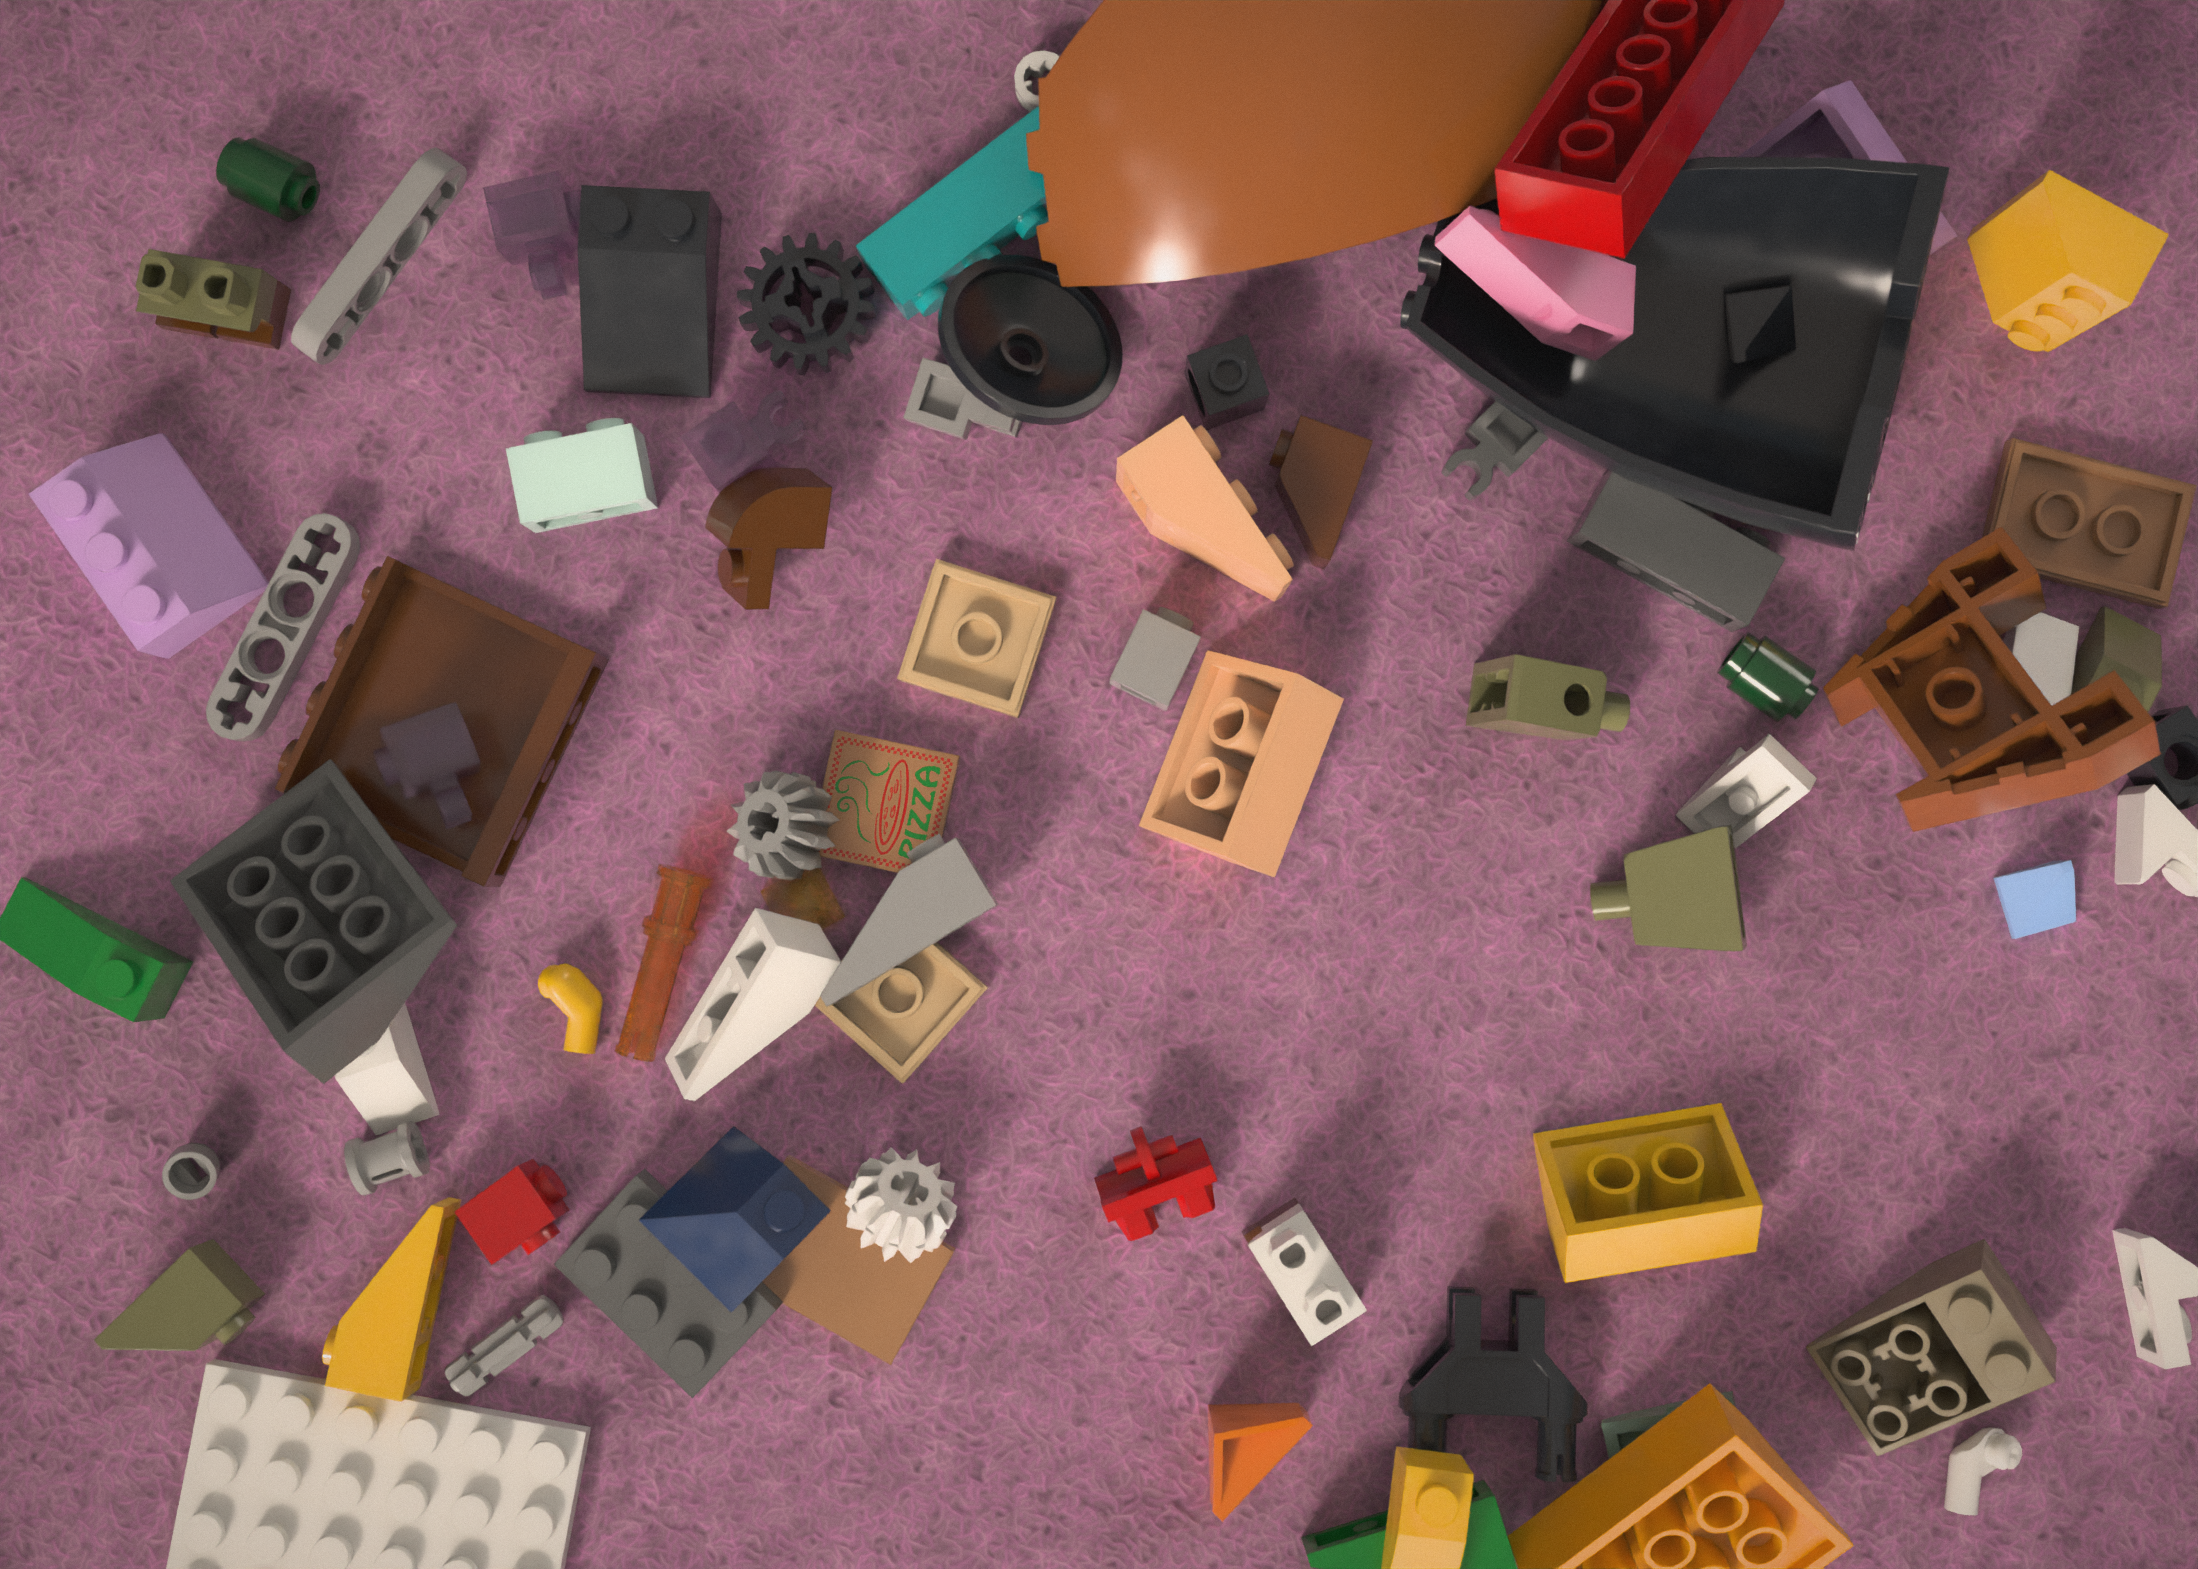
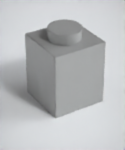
[1110,607,1201,711]

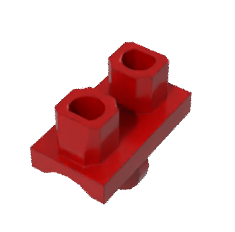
[1094,1126,1218,1241]

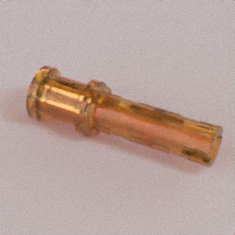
[614,864,714,1062]

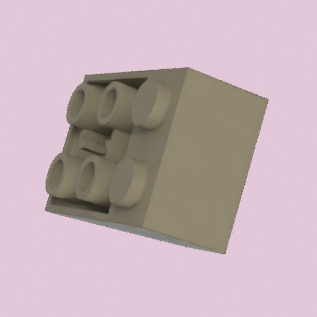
[1806,1238,2057,1457]

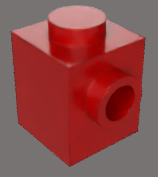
[454,1159,570,1265]

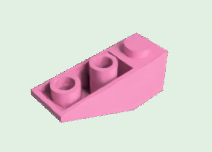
[1435,206,1636,361]

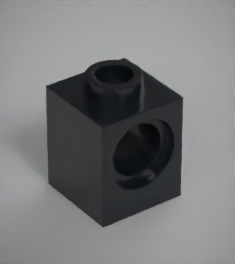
[1184,334,1269,431]
[2127,705,2198,810]

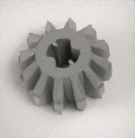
[727,770,840,880]

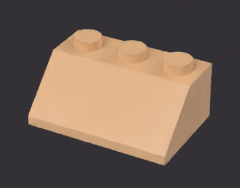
[1139,650,1344,878]

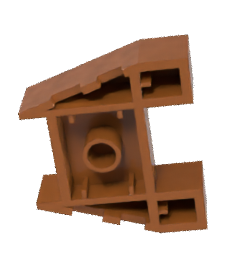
[1823,526,2160,832]

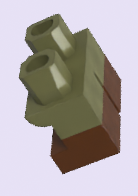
[136,249,291,350]

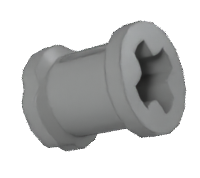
[344,1121,430,1196]

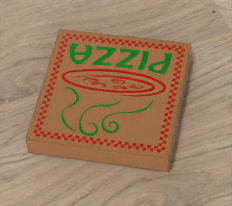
[819,730,960,873]

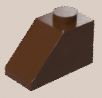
[1269,415,1373,569]

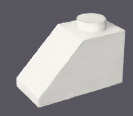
[335,1003,440,1135]

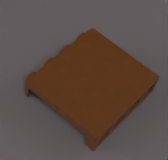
[275,556,609,887]

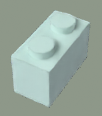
[506,418,658,533]

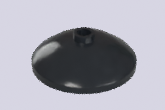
[938,255,1123,425]

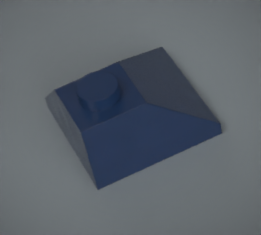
[639,1126,831,1313]

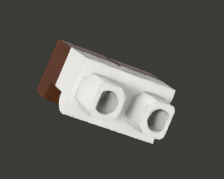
[1242,1198,1367,1346]

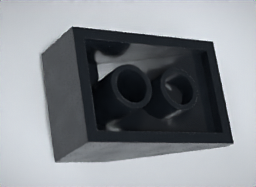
[577,185,722,398]

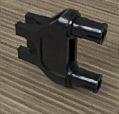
[1398,1286,1588,1482]

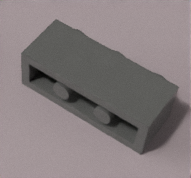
[1567,471,1785,632]

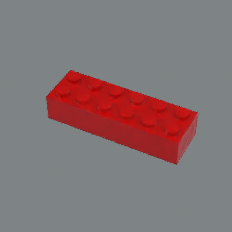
[1494,0,1784,258]

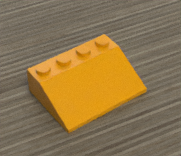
[1507,1383,1854,1569]

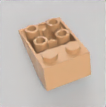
[1116,415,1294,602]

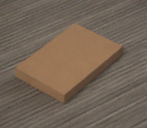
[1982,438,2197,609]
[762,1155,955,1365]

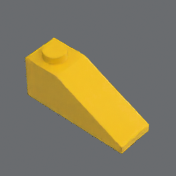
[322,1197,461,1402]
[1381,1446,1474,1569]

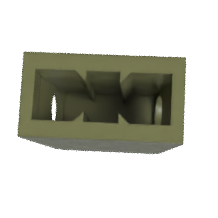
[1466,654,1630,740]
[1590,825,1747,952]

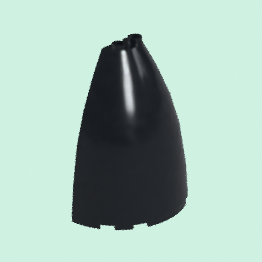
[1400,157,1950,551]

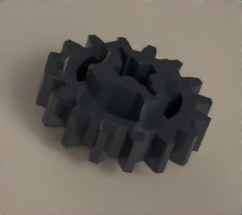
[737,233,877,376]

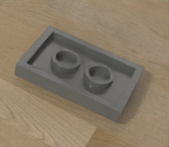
[554,1169,783,1398]

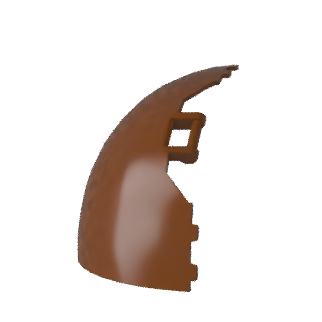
[1026,0,1609,287]

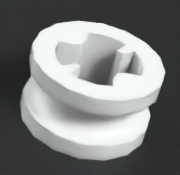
[1014,50,1059,112]

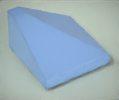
[1994,860,2076,939]

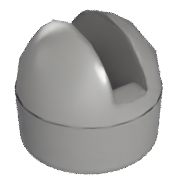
[162,1142,220,1200]

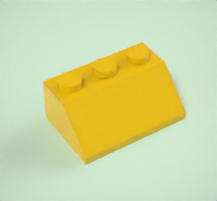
[1967,170,2169,352]
[1533,1103,1763,1283]

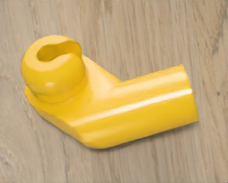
[538,963,603,1054]

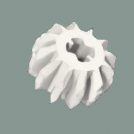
[845,1147,957,1263]

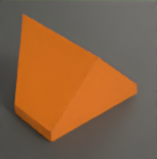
[1208,1403,1313,1522]

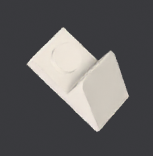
[1676,734,1817,848]
[2114,784,2198,897]
[2112,1228,2198,1369]

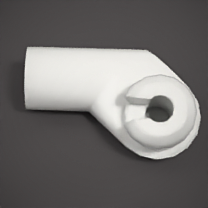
[1944,1427,2022,1515]

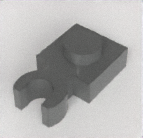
[1441,401,1548,500]

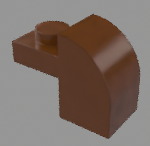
[705,467,833,610]

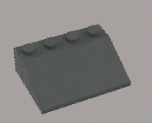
[170,759,457,1084]

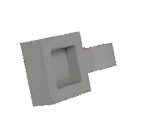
[903,357,1022,440]

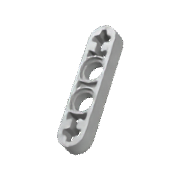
[291,147,467,365]
[206,513,360,742]

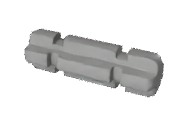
[445,1295,564,1396]

